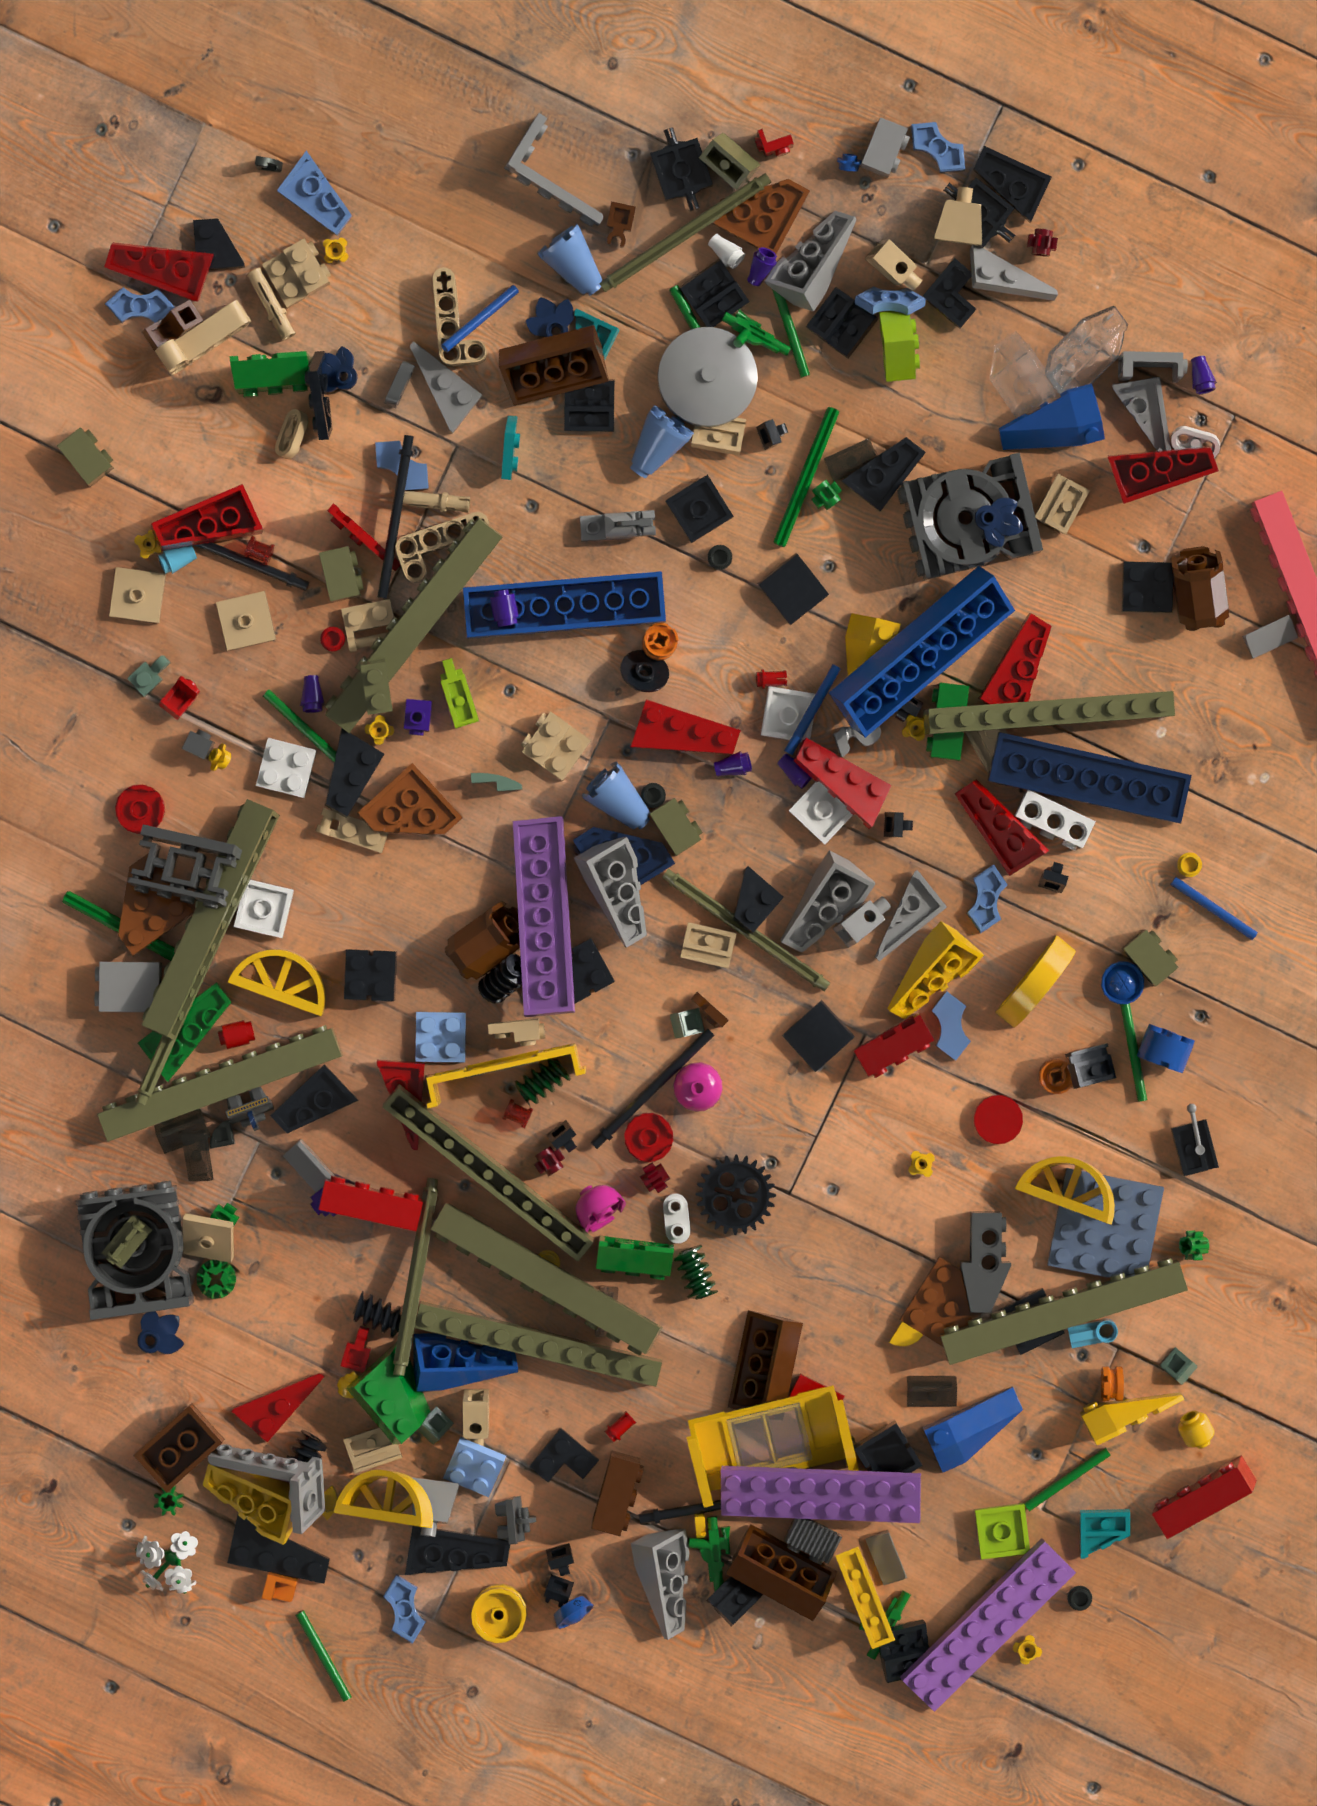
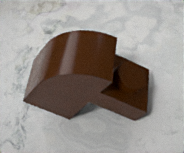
[142,300,204,351]

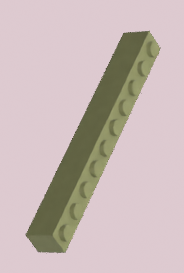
[325,517,502,733]
[923,691,1175,735]
[142,799,280,1041]
[97,1025,343,1142]
[383,1084,594,1261]
[431,1203,663,1356]
[939,1258,1188,1365]
[414,1301,662,1387]

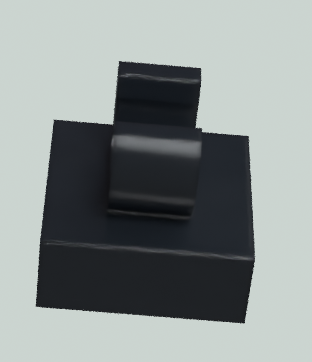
[756,419,788,450]
[895,697,923,722]
[884,812,913,837]
[1038,862,1069,893]
[547,1120,577,1153]
[546,1543,574,1576]
[544,1574,574,1608]

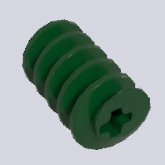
[514,1058,571,1107]
[674,1245,718,1300]

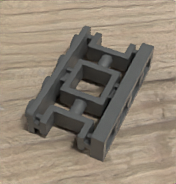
[128,825,242,909]

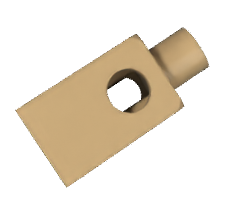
[934,187,982,246]
[865,239,922,291]
[463,1389,489,1446]

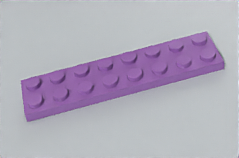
[513,816,575,1017]
[721,1466,921,1523]
[900,1538,1076,1712]

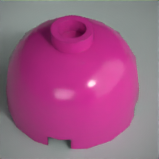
[673,1062,723,1112]
[575,1185,626,1232]

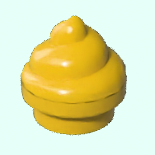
[337,1372,358,1399]

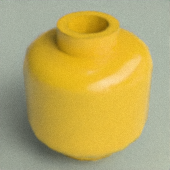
[1178,1410,1214,1449]

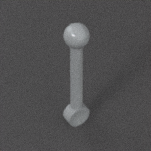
[1187,1104,1205,1155]

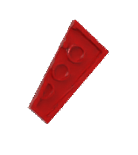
[104,242,214,302]
[978,613,1052,705]
[793,738,892,829]
[955,779,1049,876]

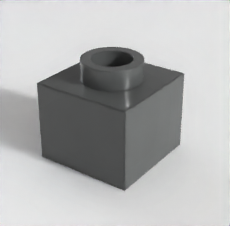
[182,729,215,760]

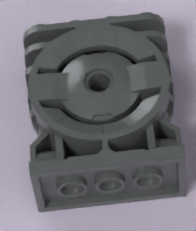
[897,452,1043,581]
[75,1181,194,1320]

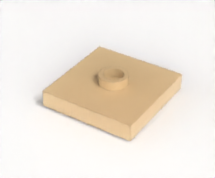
[109,567,166,623]
[216,591,276,651]
[183,1213,234,1263]

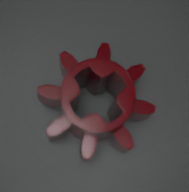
[1027,229,1058,257]
[534,1146,565,1177]
[640,1162,670,1193]

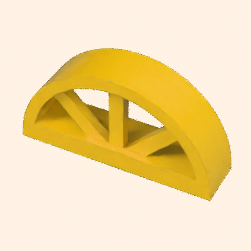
[995,935,1076,1028]
[228,949,326,1016]
[1015,1156,1115,1225]
[334,1470,433,1528]
[835,1546,895,1649]

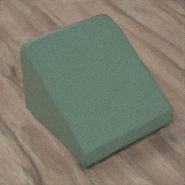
[670,1008,705,1039]
[1160,1347,1198,1385]
[417,1406,454,1444]

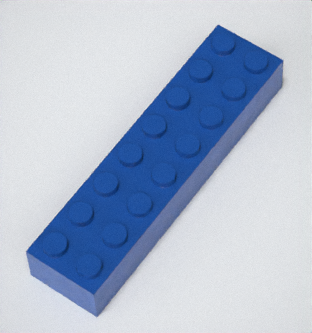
[829,566,1015,738]
[463,571,666,639]

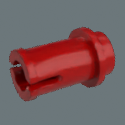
[756,669,787,689]
[604,1411,637,1442]

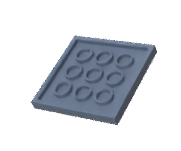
[1047,1168,1164,1278]

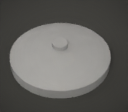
[658,327,758,427]

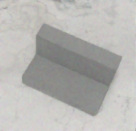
[283,1139,335,1192]

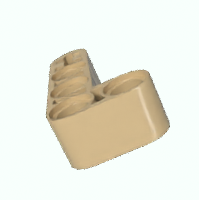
[433,267,487,367]
[155,300,251,375]
[395,512,489,583]

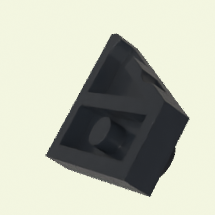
[193,218,245,270]
[733,866,784,935]

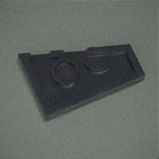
[973,146,1052,223]
[305,351,332,440]
[841,437,926,512]
[325,728,384,818]
[270,1064,359,1134]

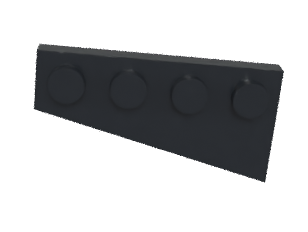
[227,1513,330,1584]
[405,1526,510,1575]

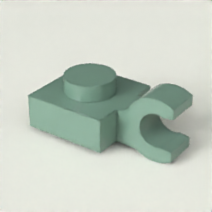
[127,655,171,697]

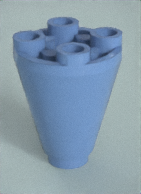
[630,405,694,478]

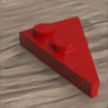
[327,503,401,571]
[377,1059,425,1150]
[231,1373,325,1442]

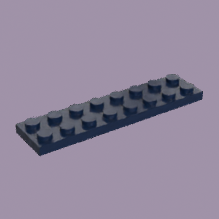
[987,732,1192,824]

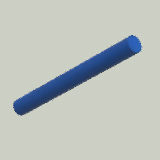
[441,285,519,352]
[784,664,841,756]
[1170,877,1258,940]

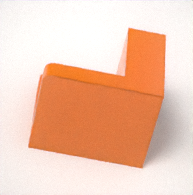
[262,1572,298,1602]

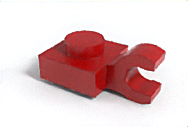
[340,1326,372,1373]

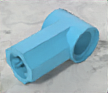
[1068,1318,1118,1348]

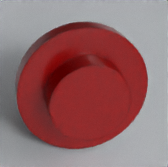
[320,627,345,652]

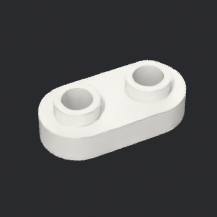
[1171,426,1220,457]
[663,1193,690,1243]

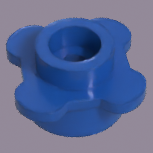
[837,154,862,172]

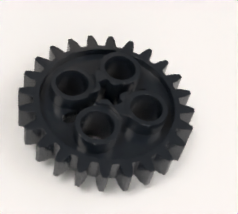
[696,1154,776,1235]

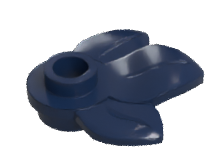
[526,297,574,337]
[321,346,358,393]
[975,498,1023,547]
[137,1311,184,1354]

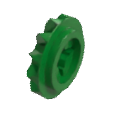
[196,1259,236,1299]

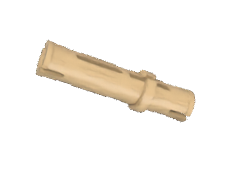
[247,268,296,341]
[403,491,470,513]

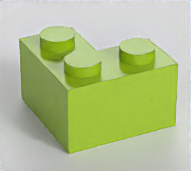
[879,311,920,382]

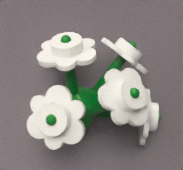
[135,1531,198,1594]

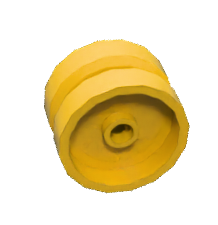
[471,1584,527,1643]

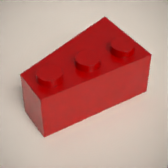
[853,1013,935,1078]

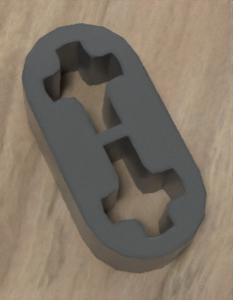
[384,361,415,409]

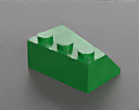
[229,351,310,398]
[596,1235,674,1280]
[346,1342,431,1445]

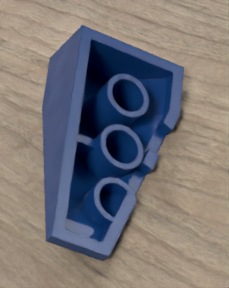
[999,383,1105,450]
[413,1333,518,1391]
[922,1387,1023,1473]

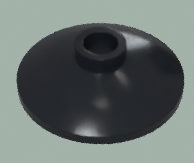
[620,650,669,692]

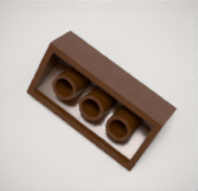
[499,325,609,406]
[728,1310,803,1420]
[726,1524,837,1621]

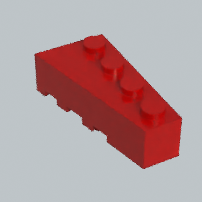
[1108,446,1219,504]
[151,484,263,551]
[631,700,741,755]
[318,1176,423,1231]
[1152,1455,1257,1539]

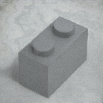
[861,117,910,178]

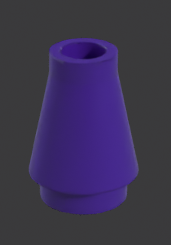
[747,247,777,286]
[1191,356,1217,394]
[300,675,325,713]
[714,751,752,777]
[777,753,812,789]

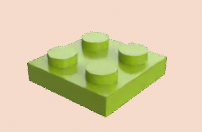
[974,1503,1030,1560]

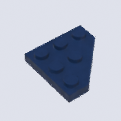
[573,827,675,886]

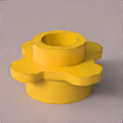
[323,237,349,263]
[134,530,162,559]
[902,714,925,741]
[365,715,394,745]
[209,743,231,771]
[908,1151,935,1177]
[1013,1635,1042,1665]

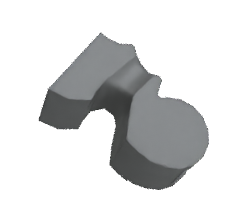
[833,727,881,757]

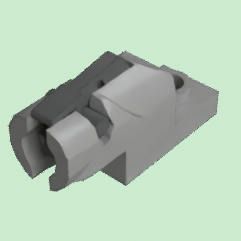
[580,510,656,541]

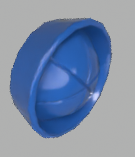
[1101,961,1144,1004]
[554,1596,594,1629]

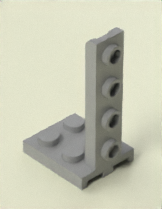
[504,113,603,227]
[208,1444,325,1534]

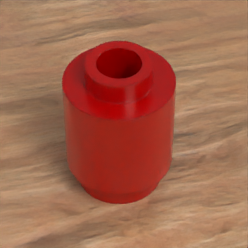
[218,1020,255,1049]

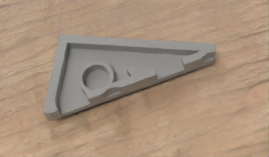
[970,245,1058,301]
[410,341,482,433]
[1112,377,1171,451]
[875,870,947,961]

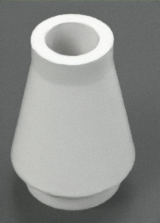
[708,234,745,269]

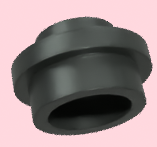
[708,545,732,570]
[641,783,666,808]
[1067,1585,1092,1611]

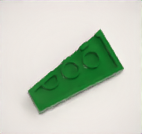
[138,982,232,1082]

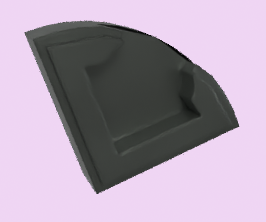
[255,156,283,172]
[210,1120,235,1149]

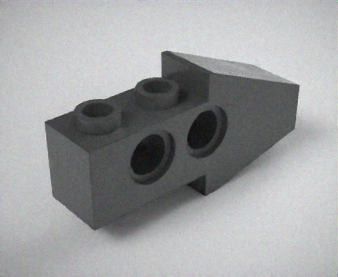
[960,1211,1011,1313]

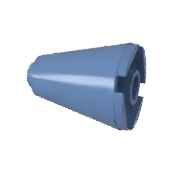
[537,224,602,296]
[582,761,650,829]

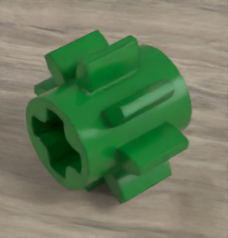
[811,480,842,511]
[210,1203,240,1227]
[1179,1230,1210,1261]
[154,1485,184,1516]

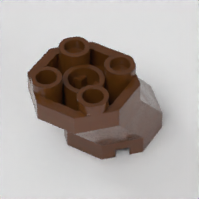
[1171,546,1229,631]
[445,901,520,980]

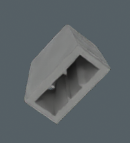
[833,896,891,948]
[412,1477,459,1537]

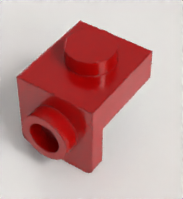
[754,129,794,157]
[159,676,200,720]

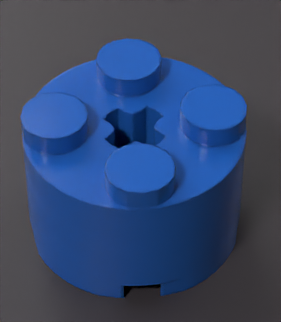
[1137,1024,1195,1073]

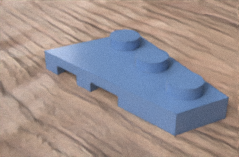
[277,150,352,236]

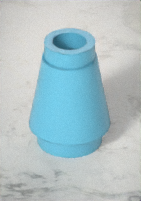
[158,546,197,574]

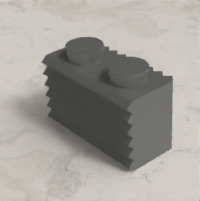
[784,1518,842,1565]

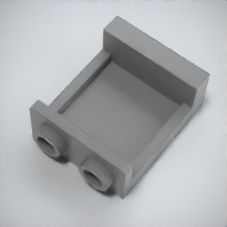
[1118,351,1188,383]
[94,961,162,1012]

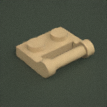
[341,599,394,653]

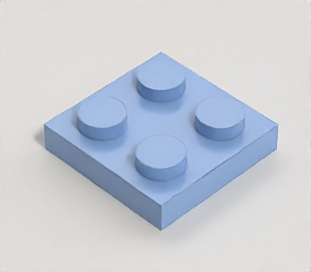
[415,1012,466,1062]
[443,1437,506,1497]

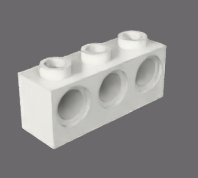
[1014,790,1096,851]

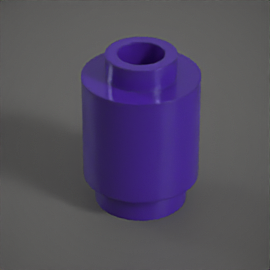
[490,589,519,627]

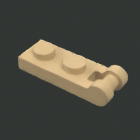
[316,808,388,853]

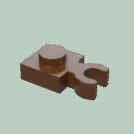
[607,201,636,248]
[691,992,729,1027]

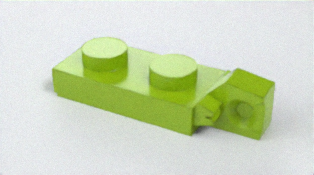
[440,658,479,729]

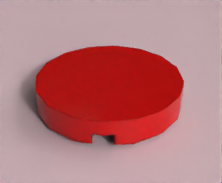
[115,784,165,834]
[974,1095,1023,1144]
[624,1113,673,1162]

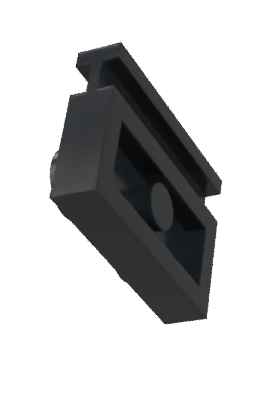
[1065,1043,1116,1089]
[1171,1119,1219,1176]
[706,1576,764,1627]

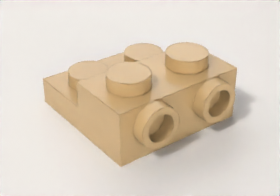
[262,238,331,309]
[521,711,591,781]
[488,1018,545,1046]

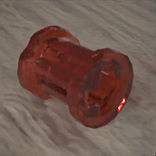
[244,536,275,565]
[502,1099,533,1129]

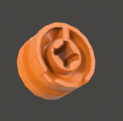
[642,623,679,661]
[1039,1059,1073,1094]
[1101,1366,1124,1401]

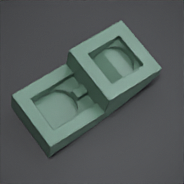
[471,773,523,792]

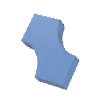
[911,122,965,173]
[105,287,175,323]
[855,287,926,315]
[375,441,429,491]
[967,864,1008,933]
[931,991,971,1061]
[383,1574,426,1643]

